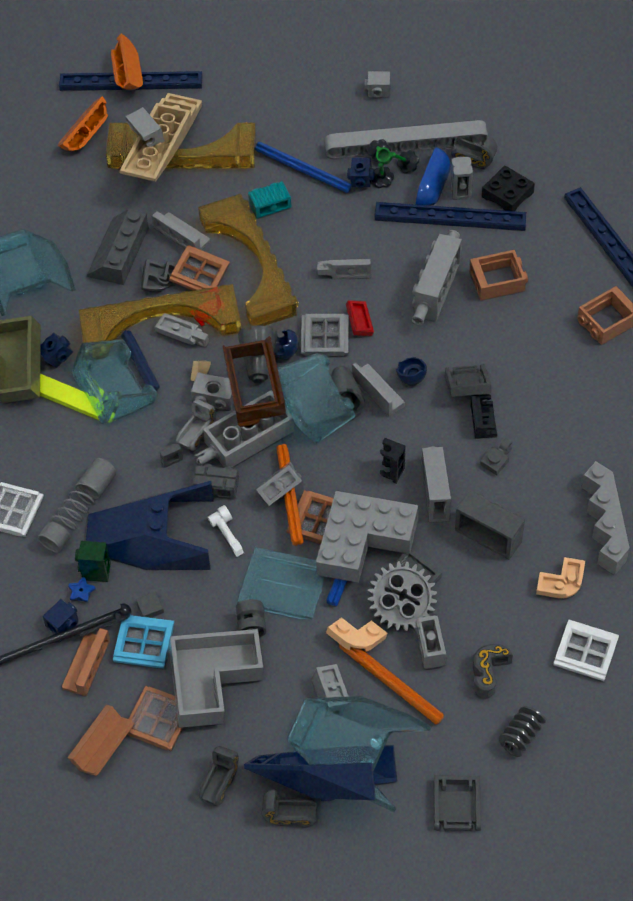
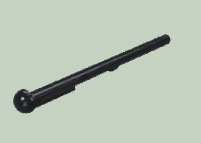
[0,603,132,665]

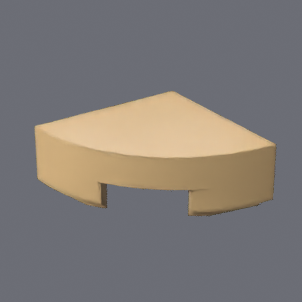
[191,361,211,381]

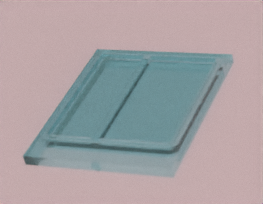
[238,547,325,619]

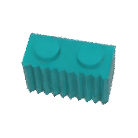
[248,181,292,219]

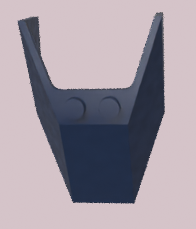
[86,481,214,570]
[244,745,397,801]

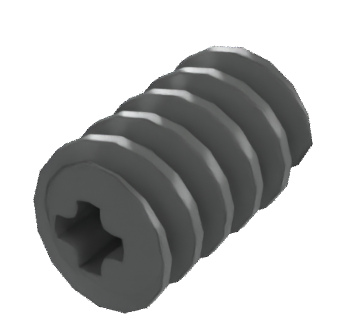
[499,706,546,757]

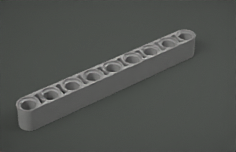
[324,120,488,159]

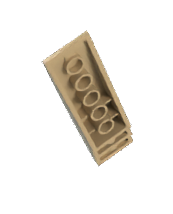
[120,93,202,182]

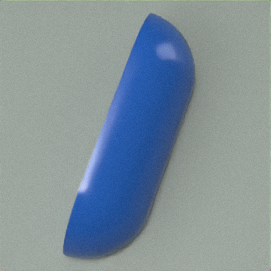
[416,147,451,205]

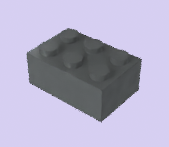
[455,491,525,560]

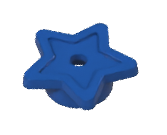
[68,577,96,602]

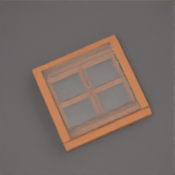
[169,245,230,298]
[287,490,334,544]
[127,686,183,751]

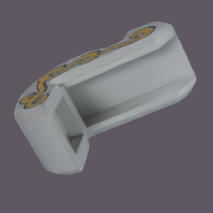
[176,399,215,451]

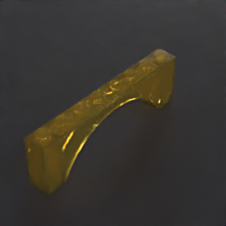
[106,123,256,169]
[198,193,299,326]
[79,284,241,358]

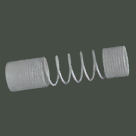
[38,458,117,552]

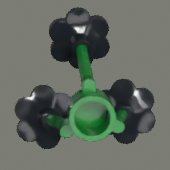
[368,139,419,188]

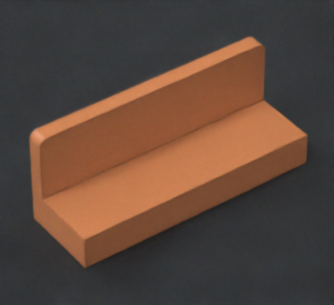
[62,628,110,696]
[68,705,134,776]

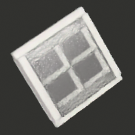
[0,482,44,537]
[553,620,619,681]

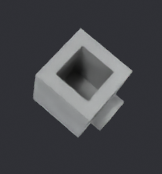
[365,71,390,97]

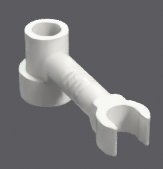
[207,505,244,557]

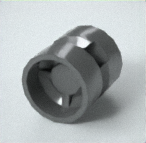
[236,599,266,638]

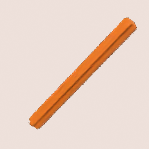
[276,444,303,546]
[339,644,444,724]

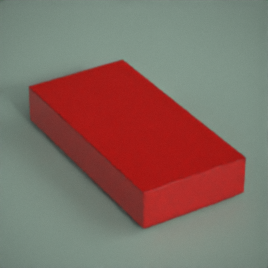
[346,300,374,336]

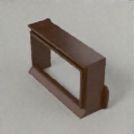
[223,336,286,427]

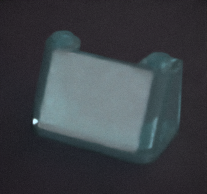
[73,339,158,423]
[277,353,356,444]

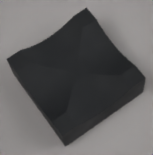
[482,165,535,211]

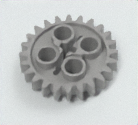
[367,561,437,632]

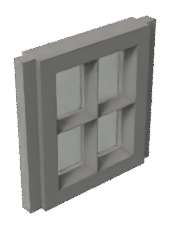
[301,314,349,356]

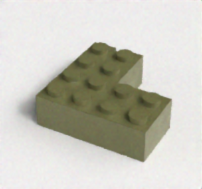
[0,315,41,403]

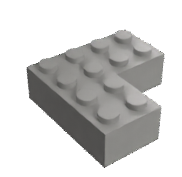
[316,491,419,583]
[169,629,263,728]

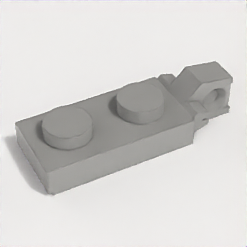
[317,259,371,279]
[154,313,209,347]

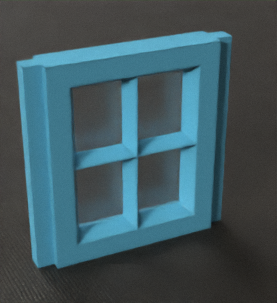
[113,615,175,669]

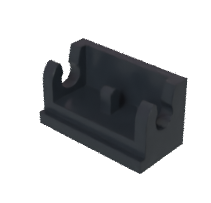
[470,394,497,439]
[380,438,406,484]

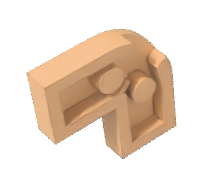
[536,557,585,598]
[326,617,388,652]

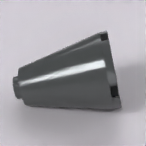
[238,325,278,383]
[324,366,365,421]

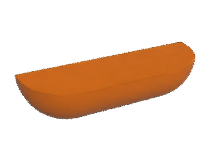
[111,33,143,90]
[58,96,108,151]

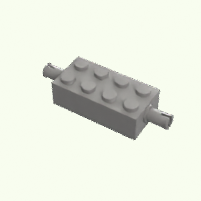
[412,230,462,325]
[194,390,304,467]

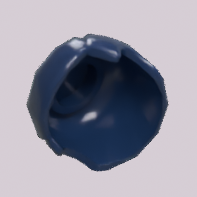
[274,329,299,359]
[396,357,427,385]

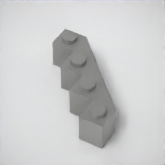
[582,461,630,575]

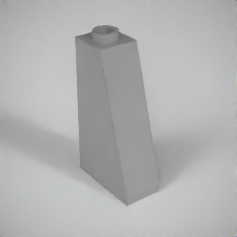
[422,446,451,522]

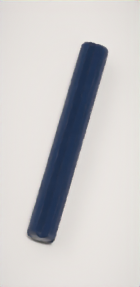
[121,330,160,392]

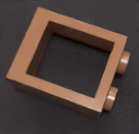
[469,250,528,301]
[577,286,633,345]

